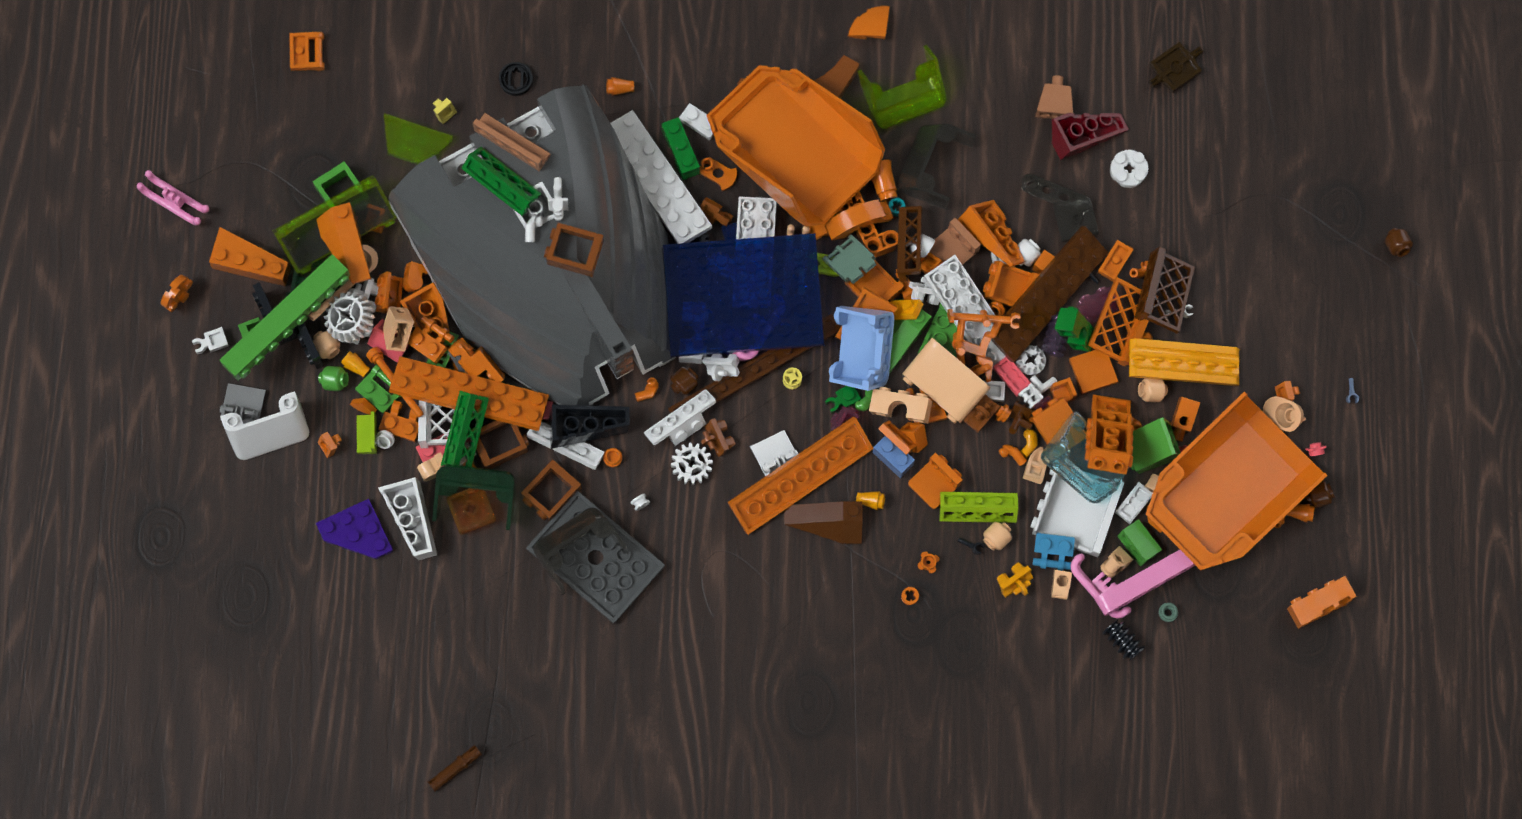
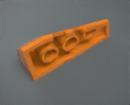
[958,200,1024,267]
[316,202,371,284]
[400,282,452,364]

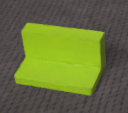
[357,411,377,454]

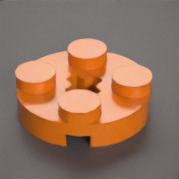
[161,275,193,312]

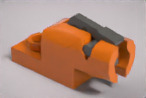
[448,338,505,382]

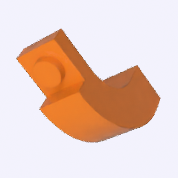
[825,199,893,240]

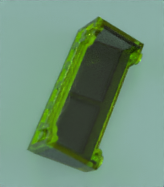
[272,175,397,274]

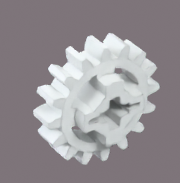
[671,443,713,485]

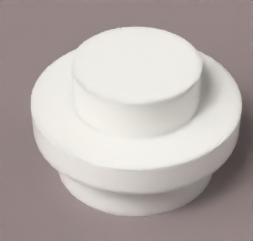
[376,430,395,449]

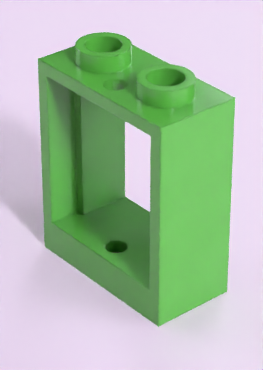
[313,161,371,213]

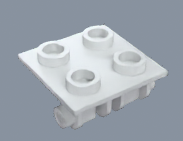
[750,430,798,476]

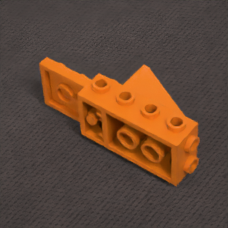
[1084,394,1134,474]

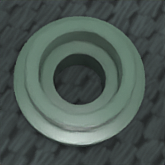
[1158,603,1178,622]

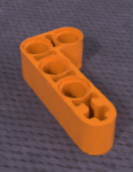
[844,191,898,258]

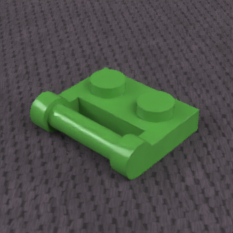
[355,365,401,414]

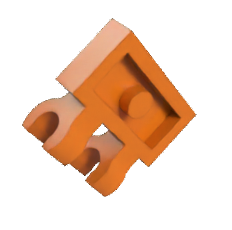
[378,400,418,442]

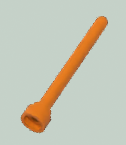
[366,347,423,417]

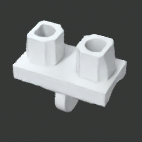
[909,277,940,305]
[349,278,378,313]
[702,353,740,381]

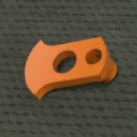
[700,157,737,192]

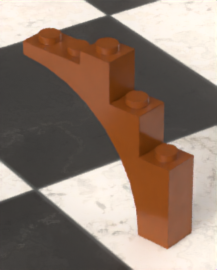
[737,55,860,99]

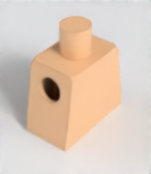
[383,306,414,352]

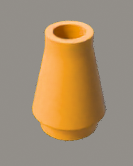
[341,351,370,378]
[856,491,885,510]

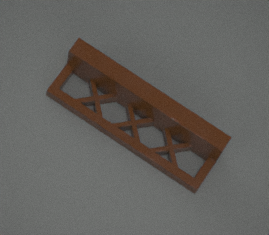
[897,206,922,282]

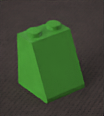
[1131,417,1181,474]

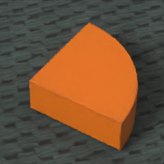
[350,398,377,415]

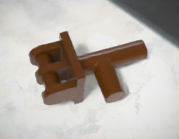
[1009,400,1034,434]

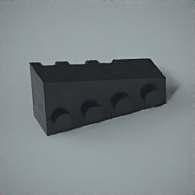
[550,405,630,449]

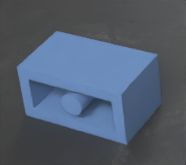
[872,436,915,478]

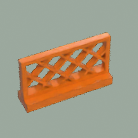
[1088,277,1159,366]

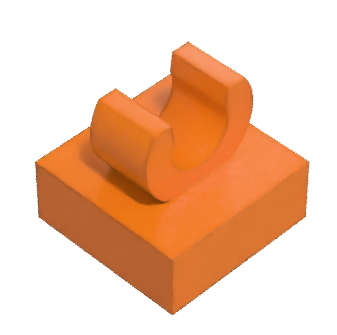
[1275,381,1300,401]
[317,432,342,458]

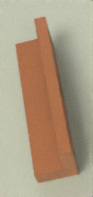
[473,113,550,172]

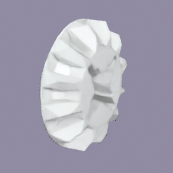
[1016,345,1046,375]

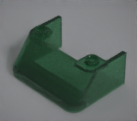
[432,464,516,530]

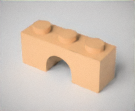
[869,387,933,424]

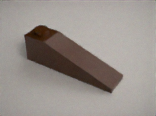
[784,501,863,544]

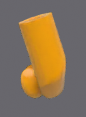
[1020,429,1038,458]

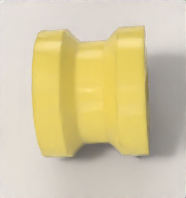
[783,367,802,390]

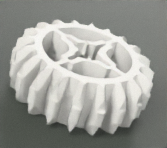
[323,291,375,343]

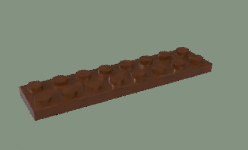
[991,226,1108,362]

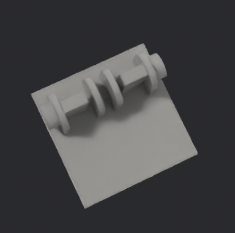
[220,383,266,424]

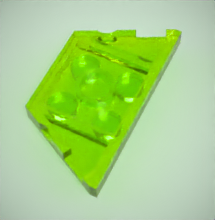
[384,113,453,165]

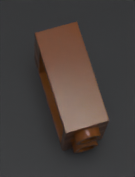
[544,223,604,277]
[476,420,530,471]
[521,459,582,521]

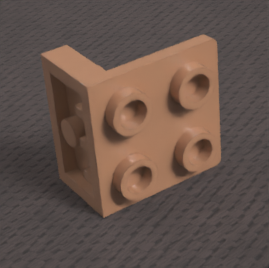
[929,218,981,266]

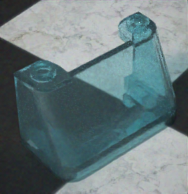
[1041,411,1129,504]

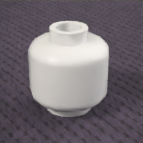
[1018,239,1041,267]

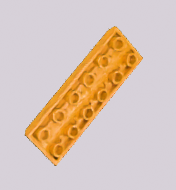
[1129,338,1239,386]

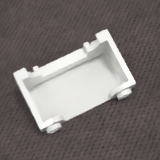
[220,391,309,460]

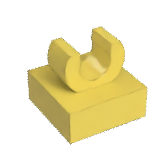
[433,98,457,124]

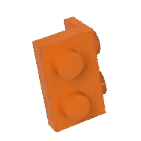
[375,271,403,314]

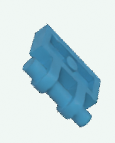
[1033,532,1075,571]

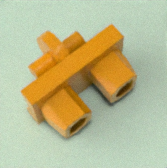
[997,562,1033,598]

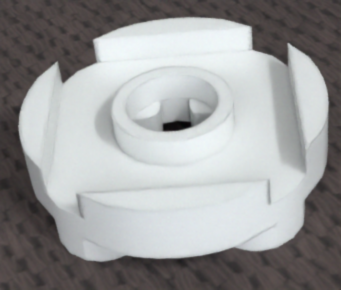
[1110,150,1148,188]

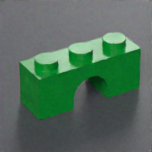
[661,117,700,181]
[1055,306,1094,352]

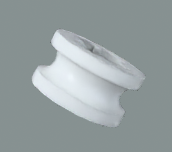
[631,494,650,511]

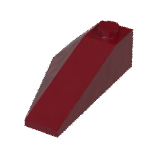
[1052,113,1129,160]

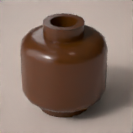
[1385,228,1413,257]
[670,367,699,395]
[1306,481,1335,508]

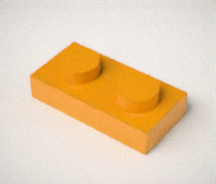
[890,299,924,320]

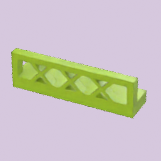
[939,492,1018,523]

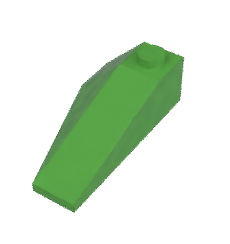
[889,299,932,374]

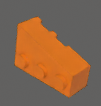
[1287,576,1356,629]

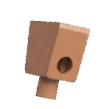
[1035,75,1073,119]

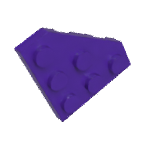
[316,499,393,560]

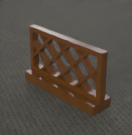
[1135,246,1195,334]

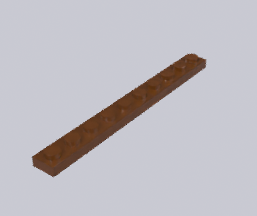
[668,314,840,414]

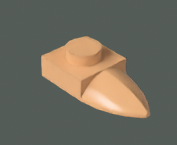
[1023,447,1047,485]

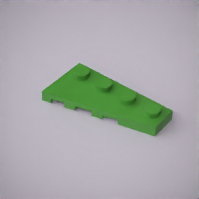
[918,303,957,357]

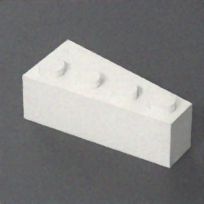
[378,478,437,560]

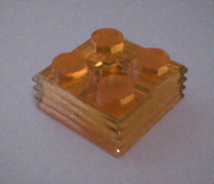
[446,484,496,535]

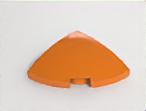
[848,6,889,40]

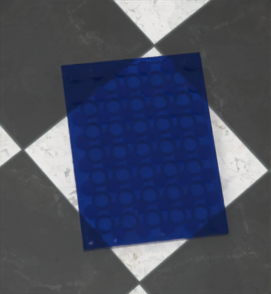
[663,233,824,357]

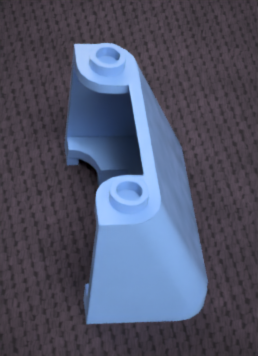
[829,306,894,391]

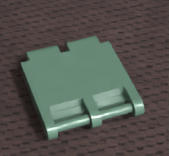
[822,235,876,284]

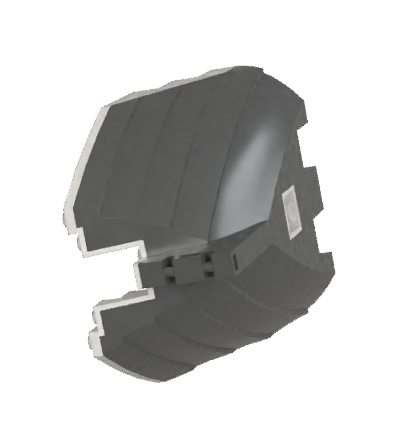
[389,84,676,406]

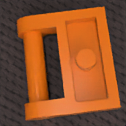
[290,32,325,71]

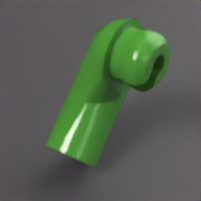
[855,390,873,411]

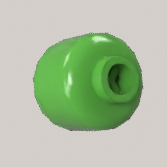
[318,366,349,391]

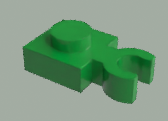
[825,386,861,413]

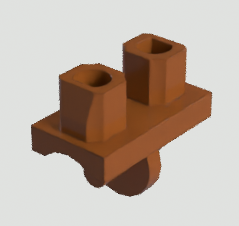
[963,394,1000,433]
[701,418,735,457]

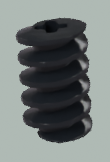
[1103,619,1145,661]

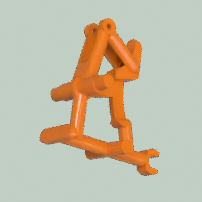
[947,309,1021,382]

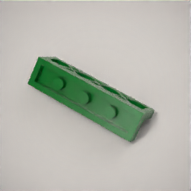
[461,147,541,216]
[441,391,489,473]

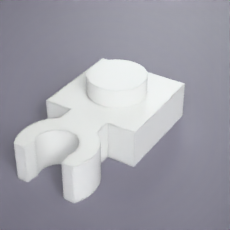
[192,327,229,354]

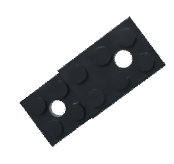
[252,282,324,369]

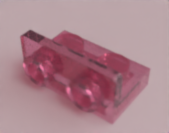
[1076,286,1120,324]

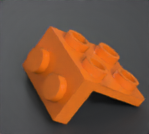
[908,452,963,509]

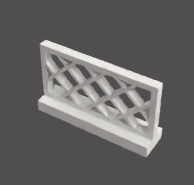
[418,372,466,448]

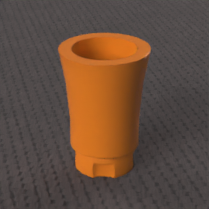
[871,159,897,202]

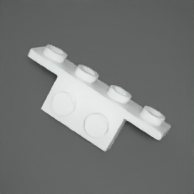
[644,389,716,446]

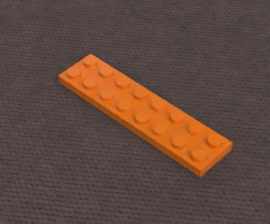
[389,356,549,431]
[727,416,873,535]

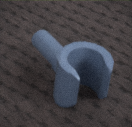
[1346,378,1359,404]

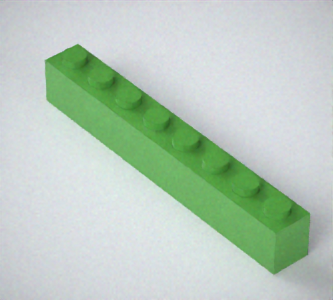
[219,254,350,380]

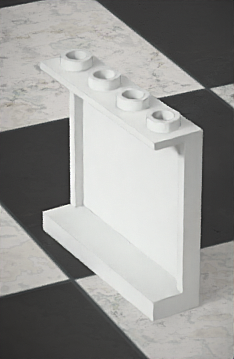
[1031,459,1124,557]

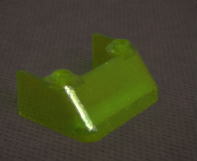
[858,45,946,128]

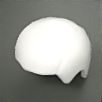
[908,234,935,258]

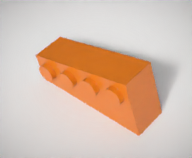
[209,227,291,286]

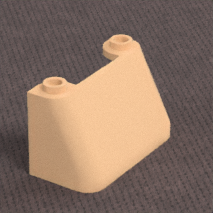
[902,338,990,424]

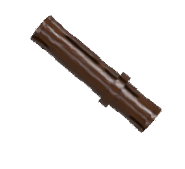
[428,745,482,792]

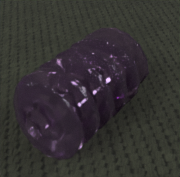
[1041,315,1067,357]

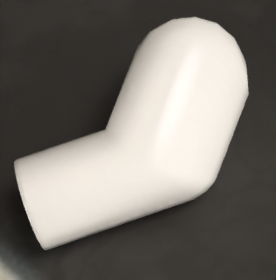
[525,215,543,242]

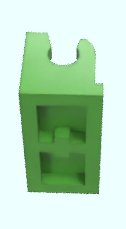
[1117,519,1162,567]

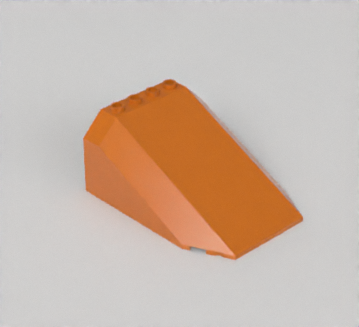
[706,65,885,227]
[1146,392,1328,570]

